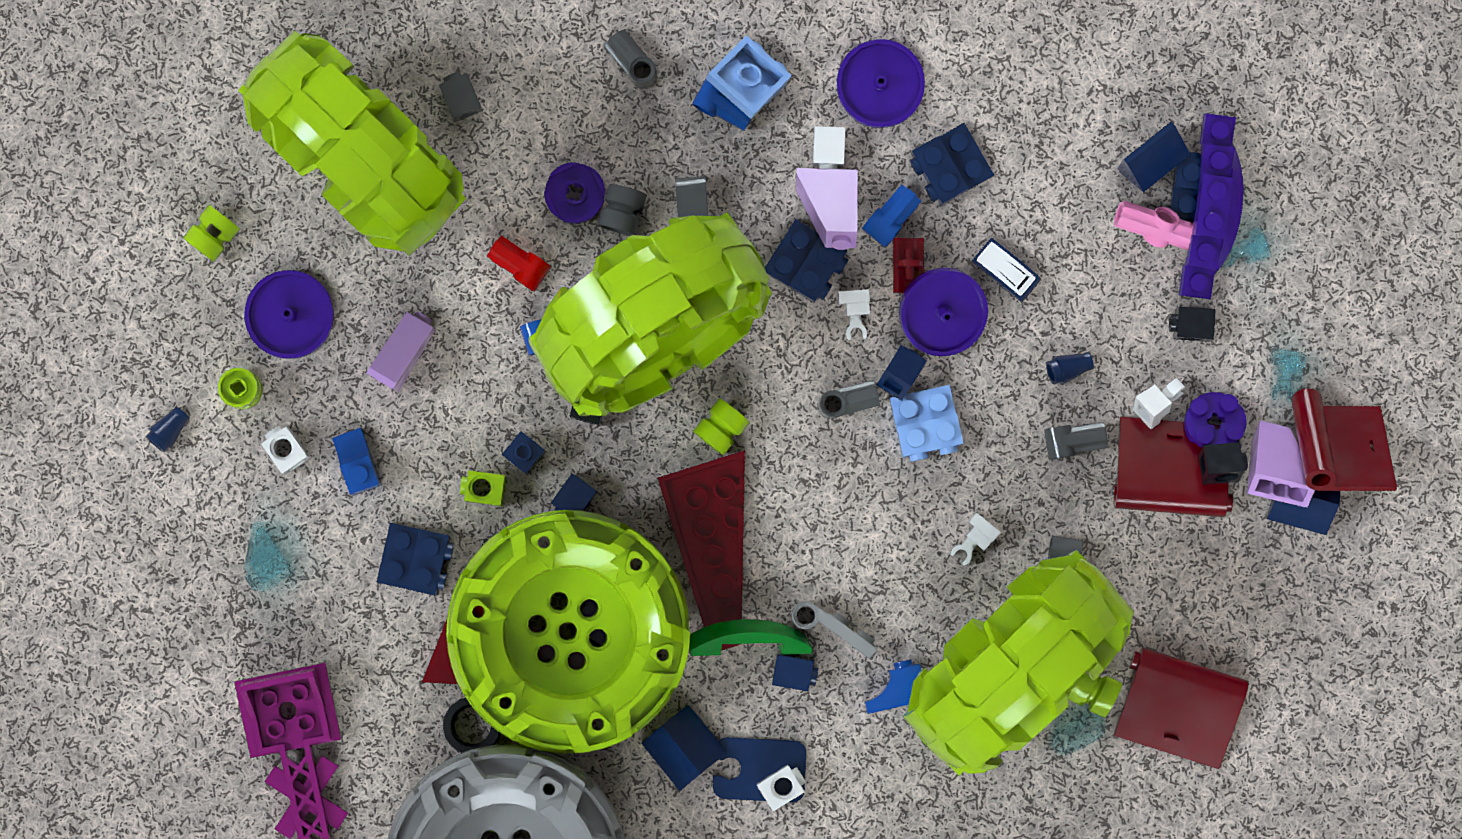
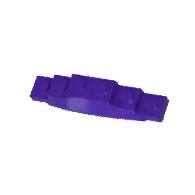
[1178,113,1244,300]

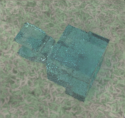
[1222,227,1273,268]
[1270,348,1306,402]

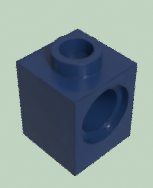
[876,345,927,401]
[502,431,547,475]
[551,473,598,511]
[772,654,819,692]

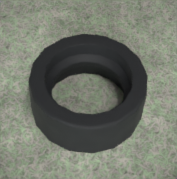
[443,698,501,753]

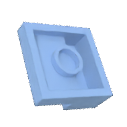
[706,35,792,119]
[889,385,964,462]

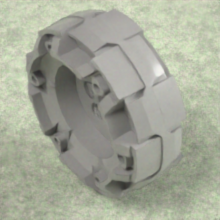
[388,744,625,839]

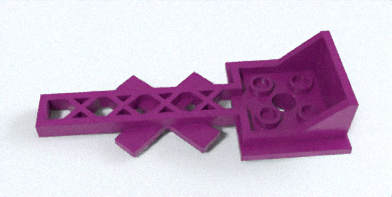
[234,662,348,839]

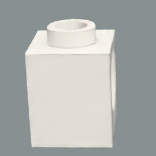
[813,126,845,169]
[261,426,311,475]
[757,764,806,811]

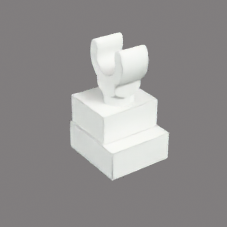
[837,289,870,340]
[1133,378,1185,429]
[950,512,1001,566]

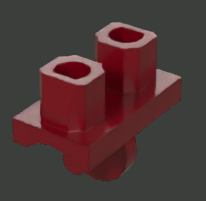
[893,238,924,293]

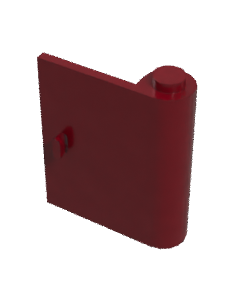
[1291,388,1397,491]
[1113,416,1233,518]
[1114,647,1249,769]

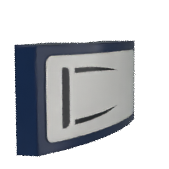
[972,238,1042,302]

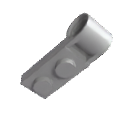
[791,602,877,659]

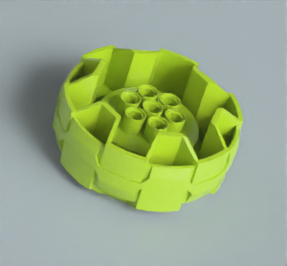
[238,30,467,256]
[528,212,772,416]
[446,510,690,753]
[902,550,1134,775]

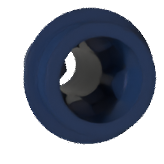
[1046,352,1094,385]
[145,406,190,452]

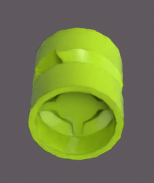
[183,204,240,262]
[218,368,263,410]
[693,398,750,456]
[1067,673,1122,718]

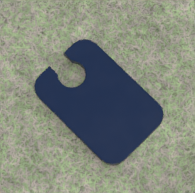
[713,737,806,802]

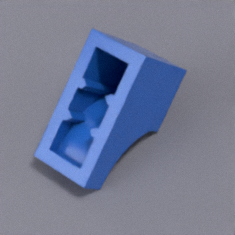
[332,428,382,496]
[864,659,921,714]

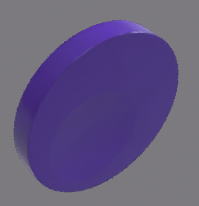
[836,39,925,128]
[899,268,988,356]
[244,270,334,359]

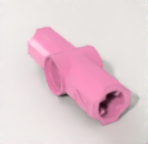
[1114,200,1194,250]

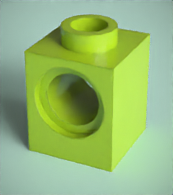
[460,470,507,507]

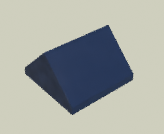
[1117,121,1191,192]
[1267,490,1341,535]
[641,705,727,791]

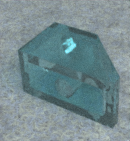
[244,521,296,593]

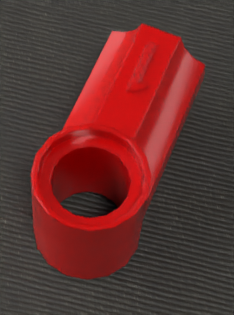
[487,235,552,292]

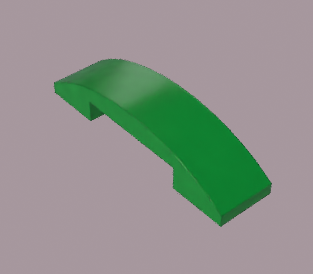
[689,619,812,656]

